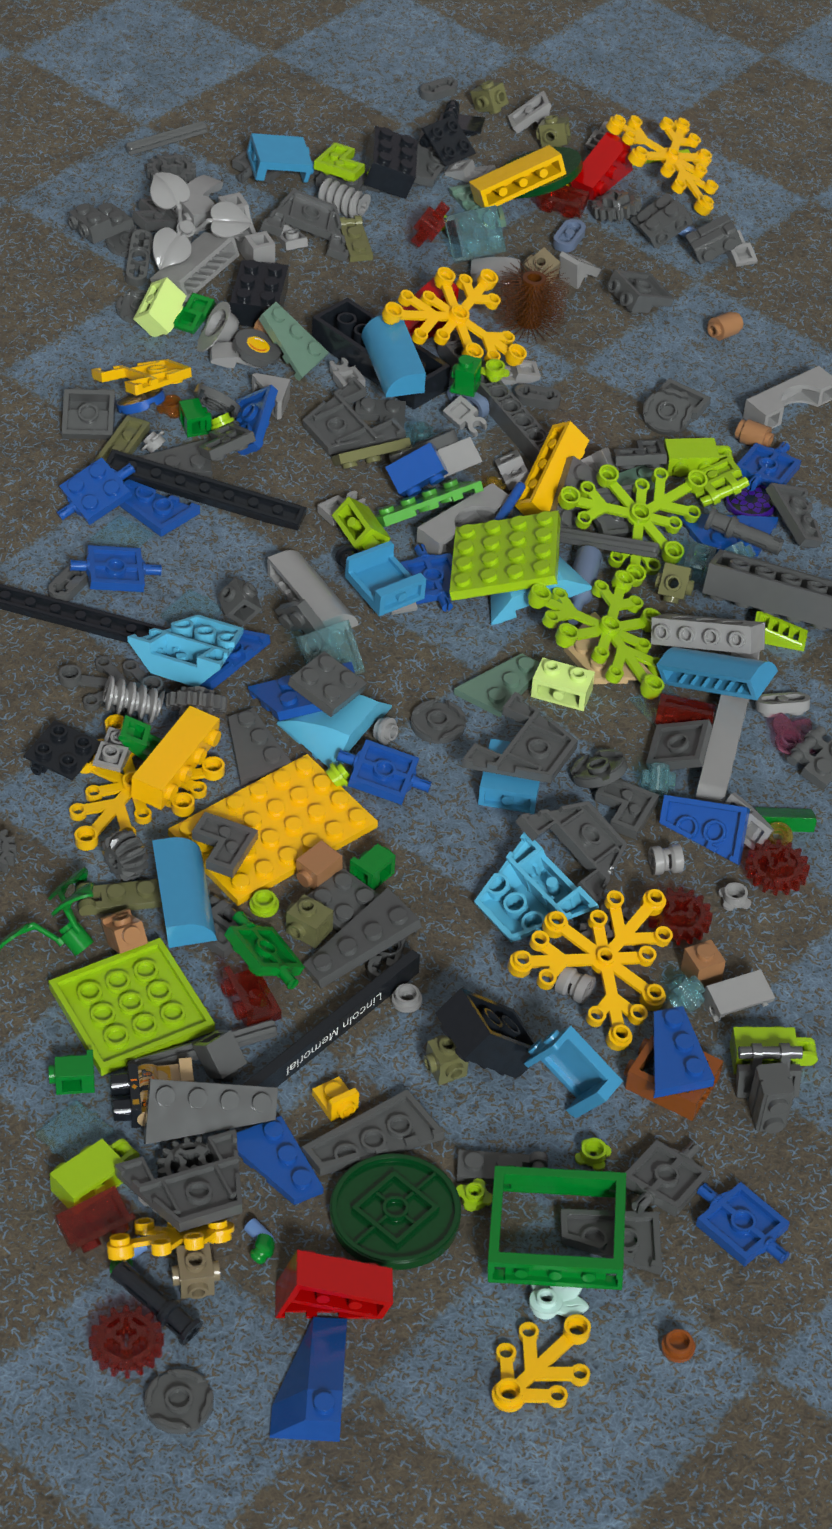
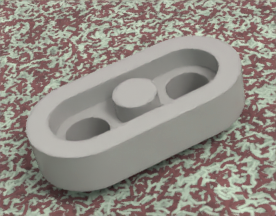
[755,692,810,717]

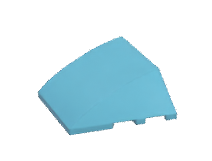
[491,556,592,625]
[128,615,244,687]
[277,695,392,769]
[474,832,599,942]

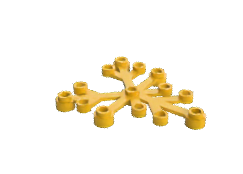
[606,114,719,216]
[382,267,527,366]
[69,714,225,851]
[507,889,673,1051]

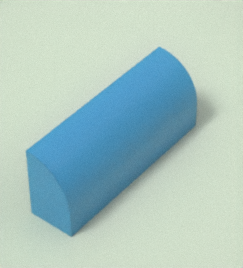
[361,315,426,398]
[656,647,778,700]
[152,837,217,948]

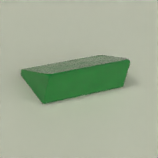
[755,807,817,832]

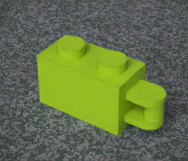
[664,438,734,477]
[332,496,391,551]
[730,1026,818,1074]
[49,1138,140,1215]

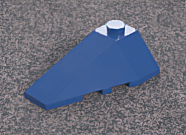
[270,1317,347,1442]

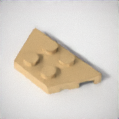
[564,612,652,684]

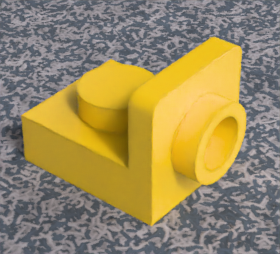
[312,1077,359,1121]

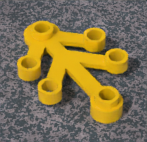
[107,1217,235,1261]
[491,1314,591,1412]

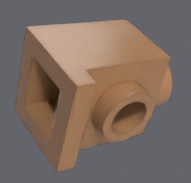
[100,908,148,954]

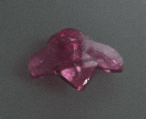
[773,713,825,755]

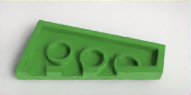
[375,478,484,527]

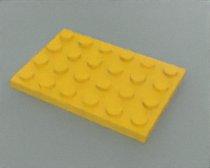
[168,754,378,906]

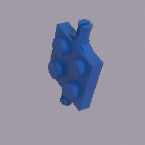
[737,442,801,491]
[56,457,135,525]
[400,544,453,612]
[69,545,162,592]
[336,739,432,805]
[696,1182,790,1267]

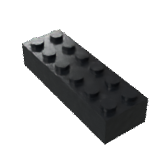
[312,297,451,410]

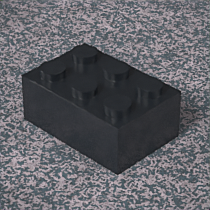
[364,125,418,199]
[230,260,289,327]
[435,988,535,1078]

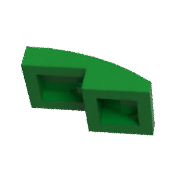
[173,293,216,334]
[118,715,162,761]

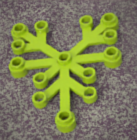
[558,464,708,587]
[527,570,665,700]

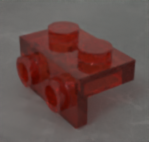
[536,185,590,219]
[655,693,716,724]
[220,966,282,1027]
[54,1186,136,1253]

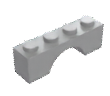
[218,192,275,263]
[743,366,832,428]
[416,483,513,555]

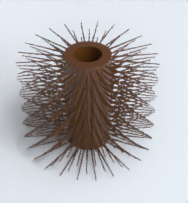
[494,259,570,342]

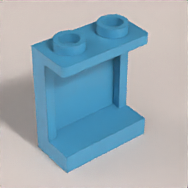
[246,133,314,183]
[345,541,426,616]
[478,739,540,814]
[524,1025,623,1118]

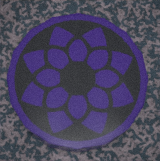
[725,484,776,517]

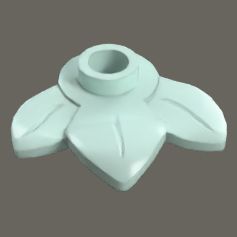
[529,1285,589,1320]

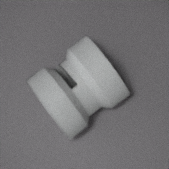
[648,844,684,875]
[554,967,596,1005]

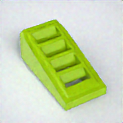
[755,611,808,651]

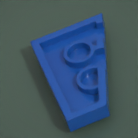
[187,630,271,690]
[659,795,750,865]
[237,1116,324,1205]

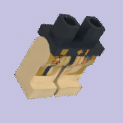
[110,1057,194,1128]

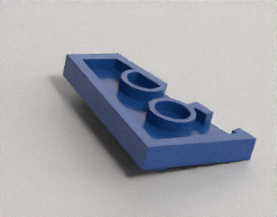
[236,385,278,455]
[119,479,200,537]
[652,1006,715,1098]

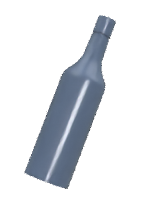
[568,545,602,625]

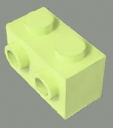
[134,277,186,337]
[531,657,595,711]

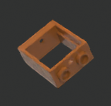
[624,1035,723,1121]

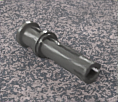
[704,507,784,555]

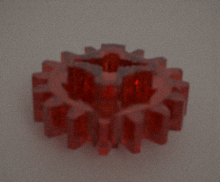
[410,201,450,248]
[745,839,810,896]
[647,887,713,945]
[89,1305,164,1378]

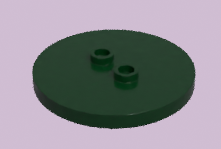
[501,147,583,198]
[329,1153,461,1270]

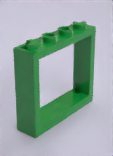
[488,1165,626,1290]

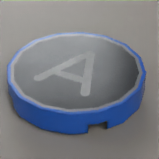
[115,388,166,415]

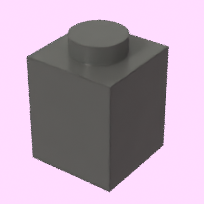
[192,1030,247,1081]

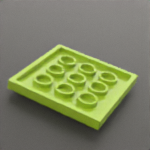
[449,510,561,601]
[49,937,215,1076]

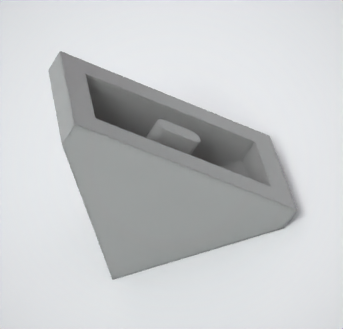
[252,373,290,420]

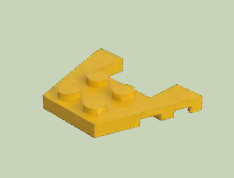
[91,359,192,395]

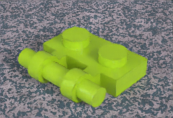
[685,456,750,508]

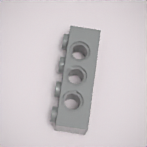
[651,613,765,654]

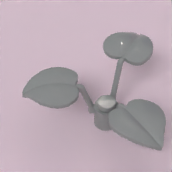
[150,172,251,270]

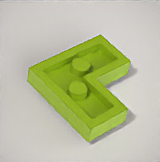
[314,142,365,182]

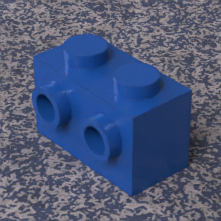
[385,442,449,497]

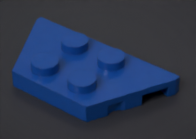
[679,514,778,557]
[248,661,355,721]

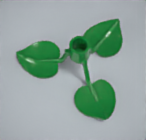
[0,867,94,956]

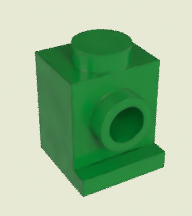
[450,355,482,397]
[179,398,212,438]
[349,843,396,890]
[49,1050,95,1095]

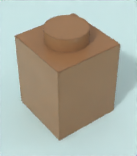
[296,840,343,890]
[681,940,726,991]

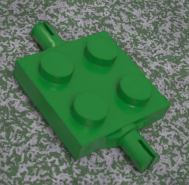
[224,911,305,989]

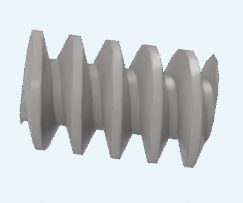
[318,178,371,218]
[102,675,165,724]

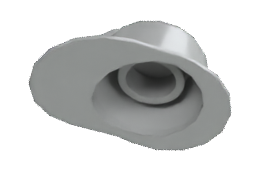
[197,301,239,352]

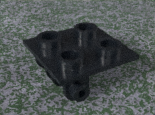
[439,100,485,135]
[420,115,476,167]
[23,720,101,781]

